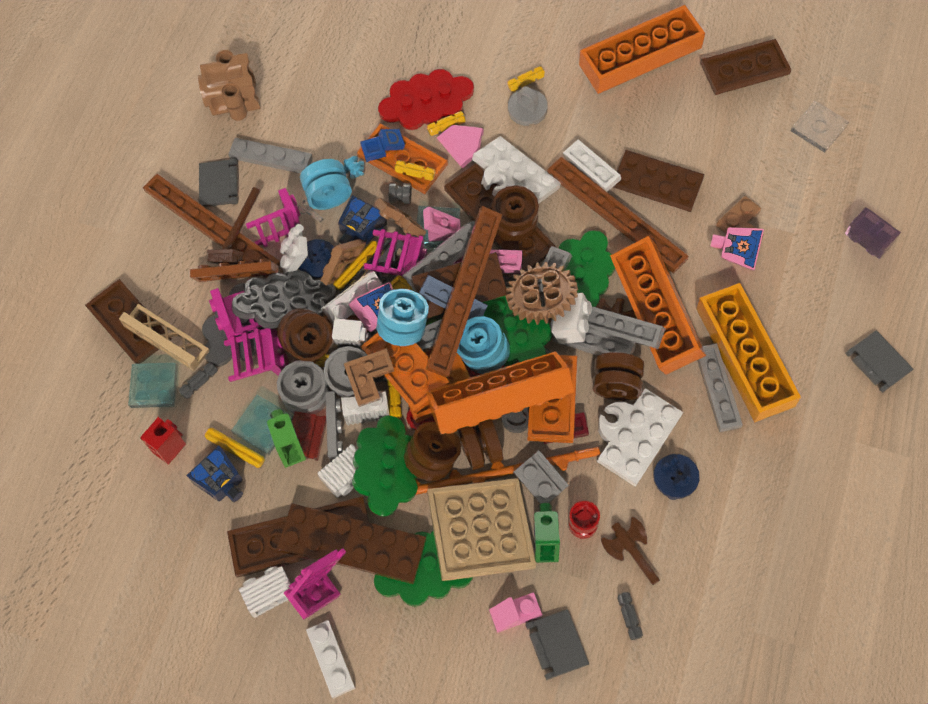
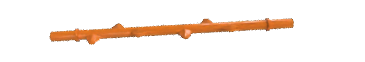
[415,447,600,495]

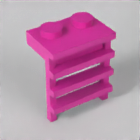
[246,188,303,248]
[364,229,428,276]
[209,288,262,340]
[224,328,289,382]
[284,549,346,620]

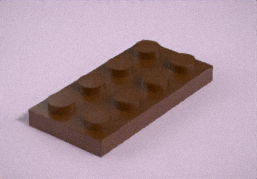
[700,39,792,95]
[613,150,705,212]
[411,252,508,318]
[85,279,172,366]

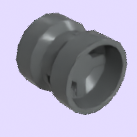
[389,182,412,204]

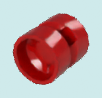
[568,501,600,539]

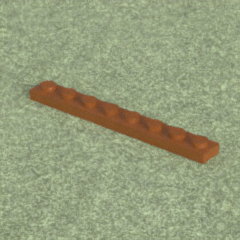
[547,157,689,274]
[143,174,280,278]
[426,206,502,377]

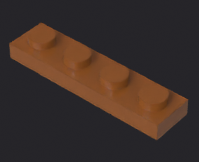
[190,259,279,282]

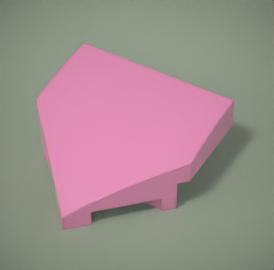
[437,125,484,168]

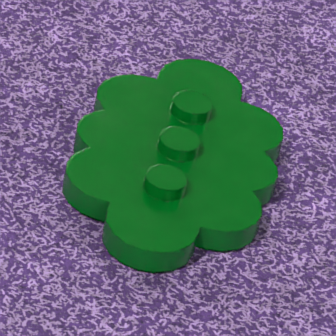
[559,230,615,307]
[482,295,552,365]
[352,416,418,516]
[374,531,473,607]

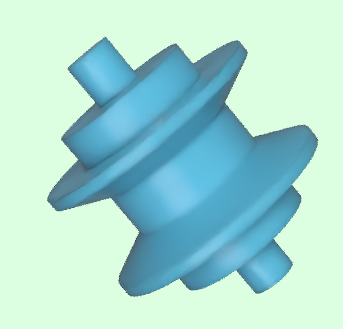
[343,156,365,179]

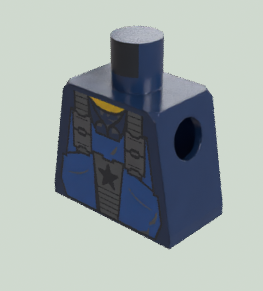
[338,195,387,244]
[186,446,243,502]

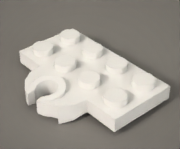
[472,136,561,204]
[597,388,683,487]

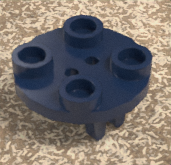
[298,239,334,280]
[653,454,700,500]

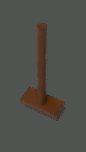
[207,187,260,264]

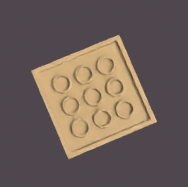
[427,478,536,581]

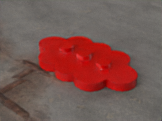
[378,69,474,130]

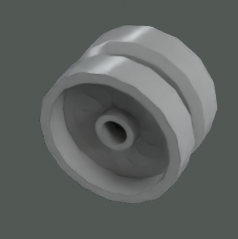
[324,346,374,397]
[277,360,330,417]

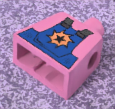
[710,228,764,271]
[349,282,393,332]

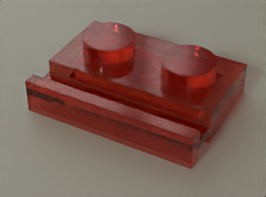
[292,411,327,461]

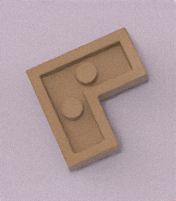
[716,196,764,238]
[374,198,426,237]
[320,239,366,286]
[344,348,394,407]

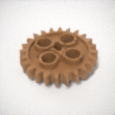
[506,262,578,324]

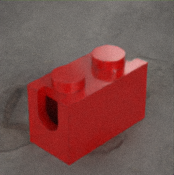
[140,417,186,465]

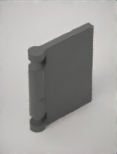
[199,158,238,207]
[845,330,913,393]
[525,609,589,680]

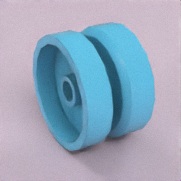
[299,159,352,210]
[376,289,429,346]
[457,316,510,374]

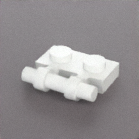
[280,224,308,276]

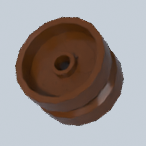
[492,185,539,241]
[277,308,333,361]
[592,352,644,401]
[458,419,504,470]
[404,422,462,481]

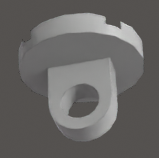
[508,87,548,126]

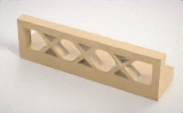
[119,304,210,371]

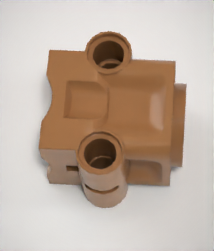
[198,50,260,121]

